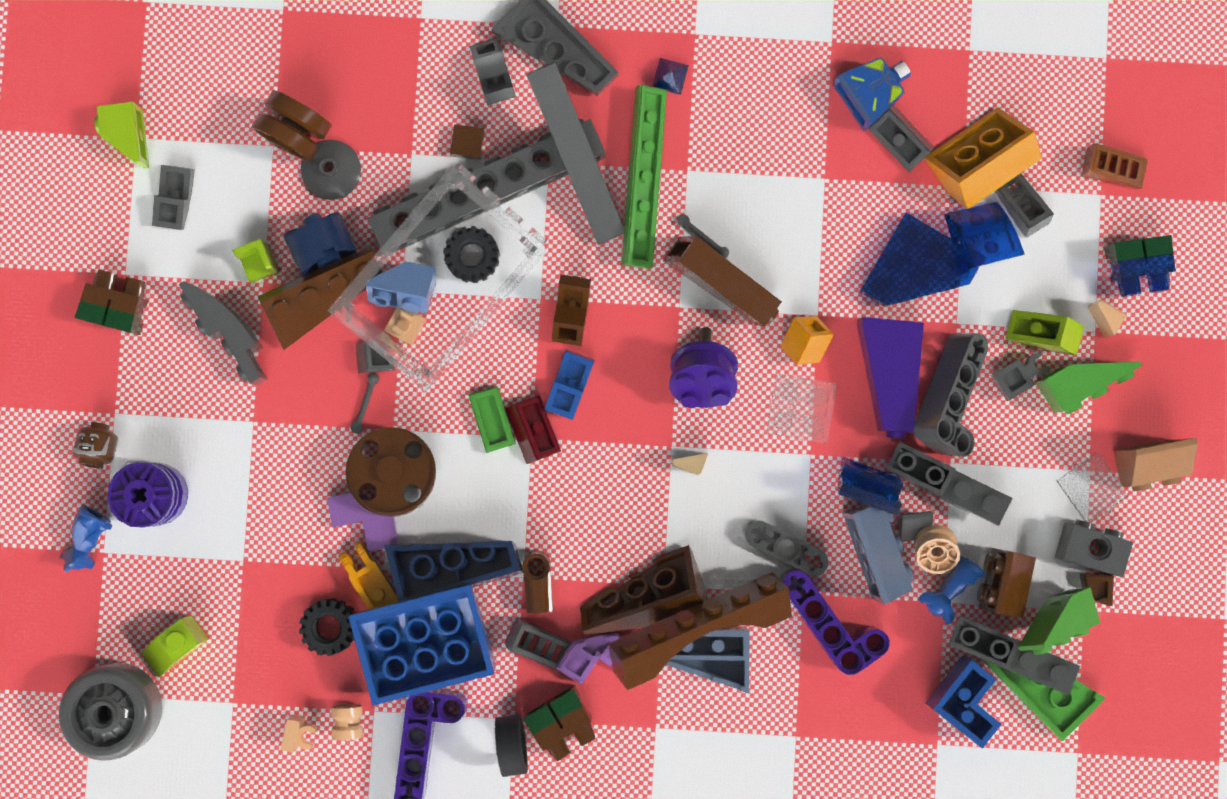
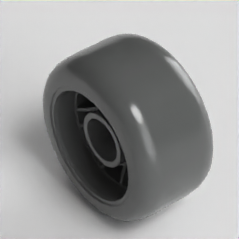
[59,663,162,761]

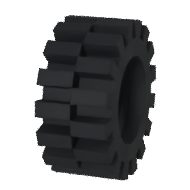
[443,226,500,283]
[299,598,355,656]

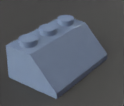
[843,501,914,604]

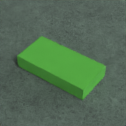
[468,386,516,453]

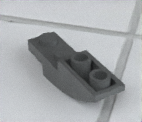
[179,281,268,385]
[886,442,1013,526]
[949,616,1080,695]

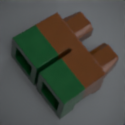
[74,269,149,336]
[523,685,595,761]

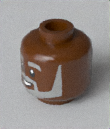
[72,422,118,469]

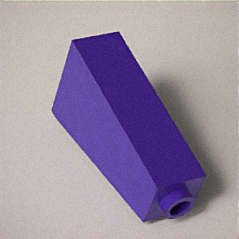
[857,317,924,439]

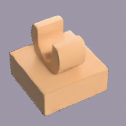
[384,308,426,346]
[280,714,318,753]

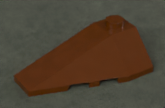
[580,545,708,635]

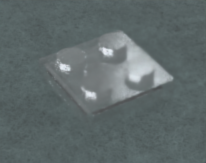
[766,373,837,444]

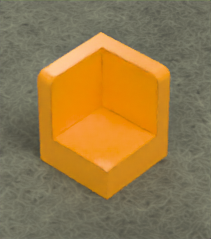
[781,316,834,365]

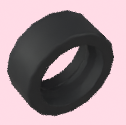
[494,714,528,777]

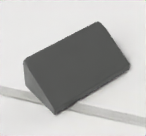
[868,105,934,172]

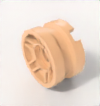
[914,525,960,574]

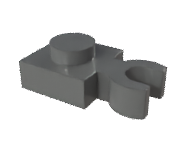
[990,352,1051,401]

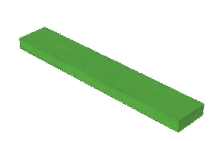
[621,84,667,269]

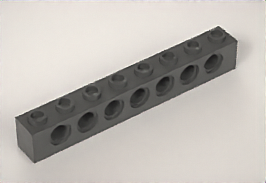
[367,119,606,256]

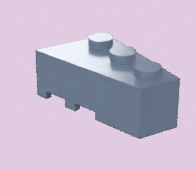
[666,627,750,694]

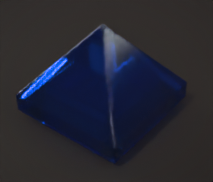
[652,58,689,95]

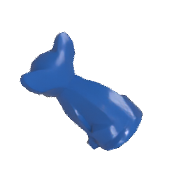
[59,505,113,572]
[919,556,985,624]

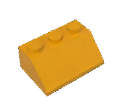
[925,107,1042,209]

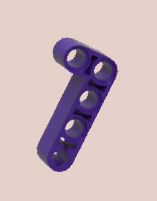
[780,569,890,675]
[394,689,468,799]

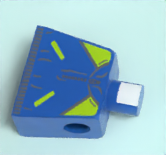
[833,57,911,131]

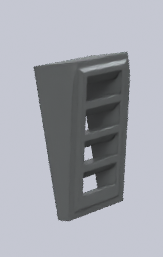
[995,173,1054,238]
[505,617,571,670]

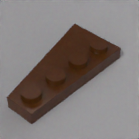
[257,246,383,350]

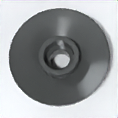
[301,140,361,200]

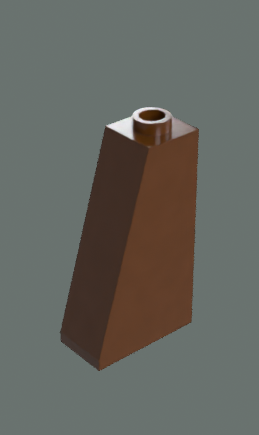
[663,236,782,327]

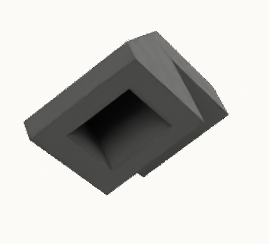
[469,38,516,105]

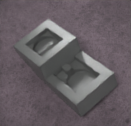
[152,165,195,230]

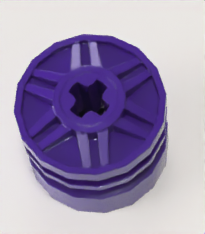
[107,462,189,528]

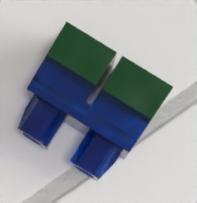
[1104,235,1176,297]

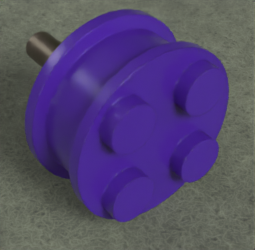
[669,327,738,408]

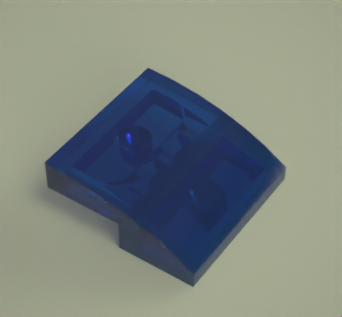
[944,201,1025,270]
[838,456,903,516]

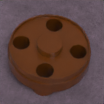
[346,427,436,517]

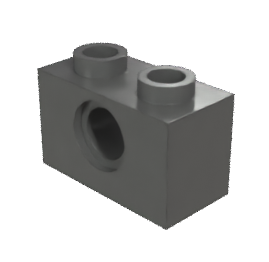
[1054,519,1133,577]

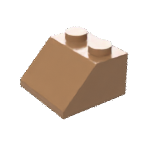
[1113,438,1198,491]

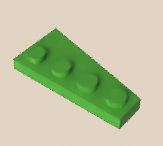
[980,630,1106,742]

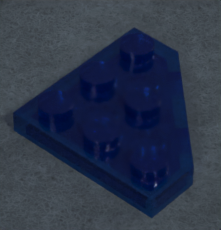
[859,213,985,307]

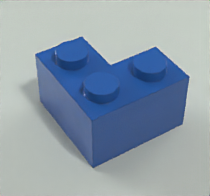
[925,655,1002,749]

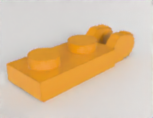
[339,541,398,610]

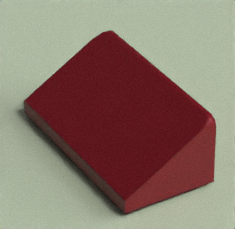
[505,395,561,464]

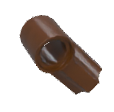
[522,550,553,614]

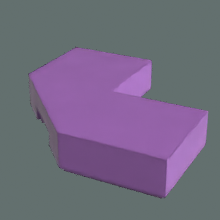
[327,493,399,552]
[555,631,622,685]

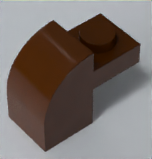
[552,275,591,346]

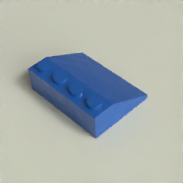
[348,583,496,706]

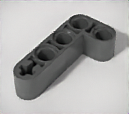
[914,333,988,457]

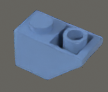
[366,261,436,314]

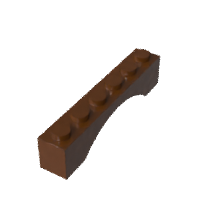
[608,572,792,690]

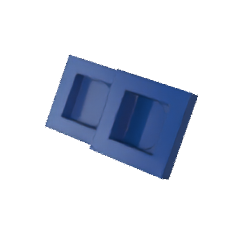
[544,350,595,420]

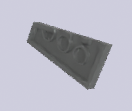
[491,0,619,96]

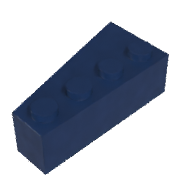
[384,541,523,602]

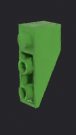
[1036,361,1142,415]
[1018,587,1100,655]

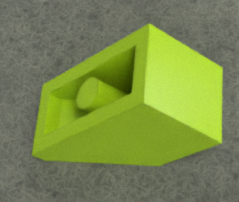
[94,102,150,168]
[1005,310,1085,356]
[141,615,209,677]

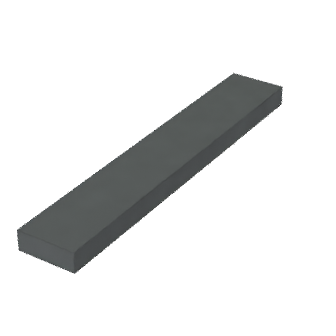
[526,62,624,245]

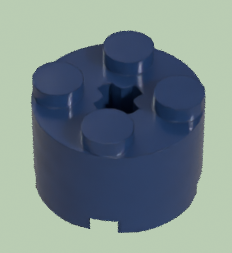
[283,212,357,276]

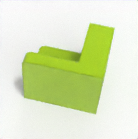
[232,239,280,283]

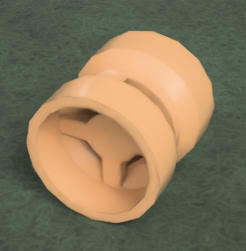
[331,704,363,740]

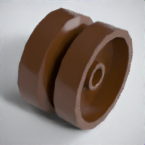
[251,90,332,162]

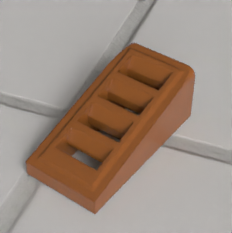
[1081,143,1148,189]

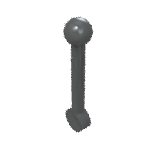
[678,214,729,258]
[351,373,379,434]

